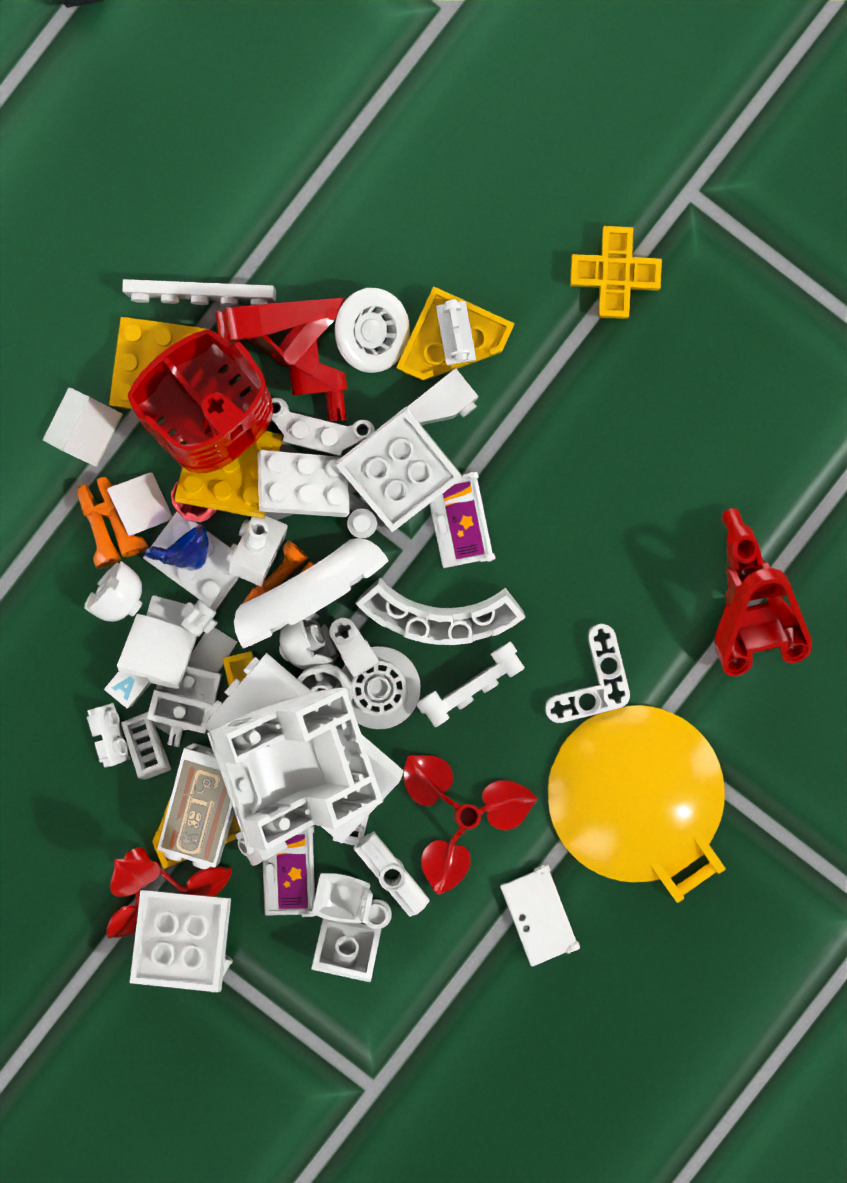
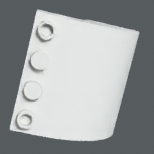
[207,688,383,851]

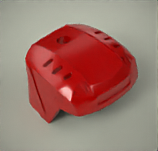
[128,330,274,474]

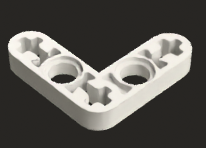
[545,624,630,723]

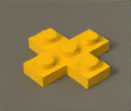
[570,226,662,319]

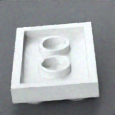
[257,450,350,517]
[143,512,240,611]

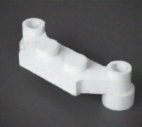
[271,398,375,456]
[416,641,525,727]

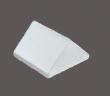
[43,387,123,467]
[311,918,381,982]

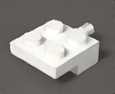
[147,665,223,747]

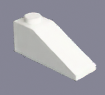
[407,368,478,425]

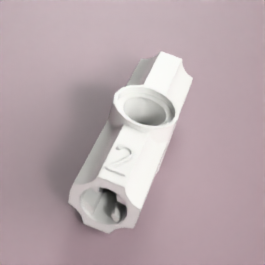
[354,831,430,917]

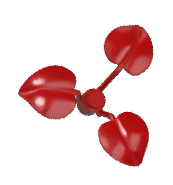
[403,755,537,894]
[106,848,232,938]

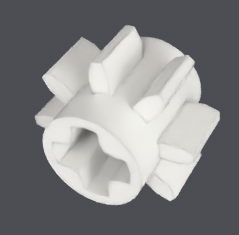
[180,600,218,637]

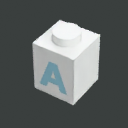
[104,671,151,708]

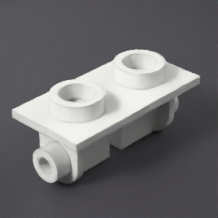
[436,299,476,365]
[86,703,130,768]

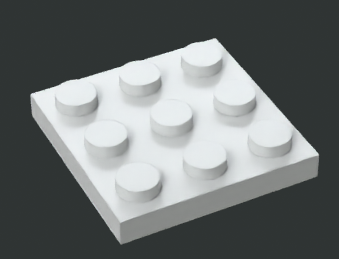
[335,407,462,532]
[130,890,231,992]

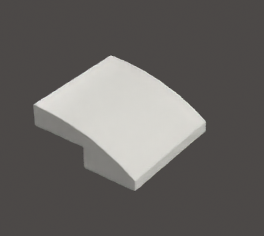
[117,614,197,689]

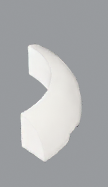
[234,538,388,648]
[355,578,526,645]

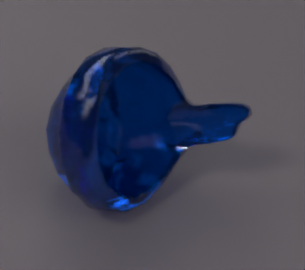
[145,525,209,571]

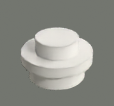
[347,509,377,538]
[365,899,392,929]

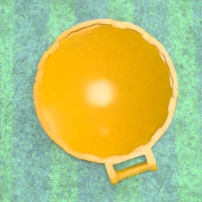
[547,705,726,903]

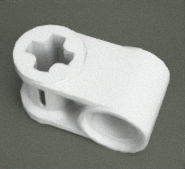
[329,618,380,678]

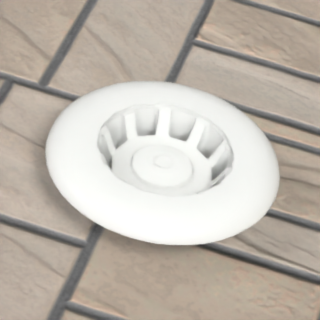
[335,288,410,373]
[342,646,421,729]

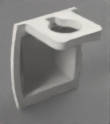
[311,873,373,923]

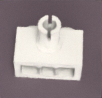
[226,516,288,587]

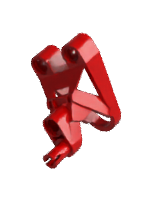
[215,298,347,422]
[715,508,812,676]

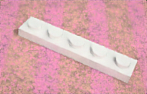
[123,279,276,306]

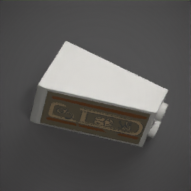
[157,743,235,869]

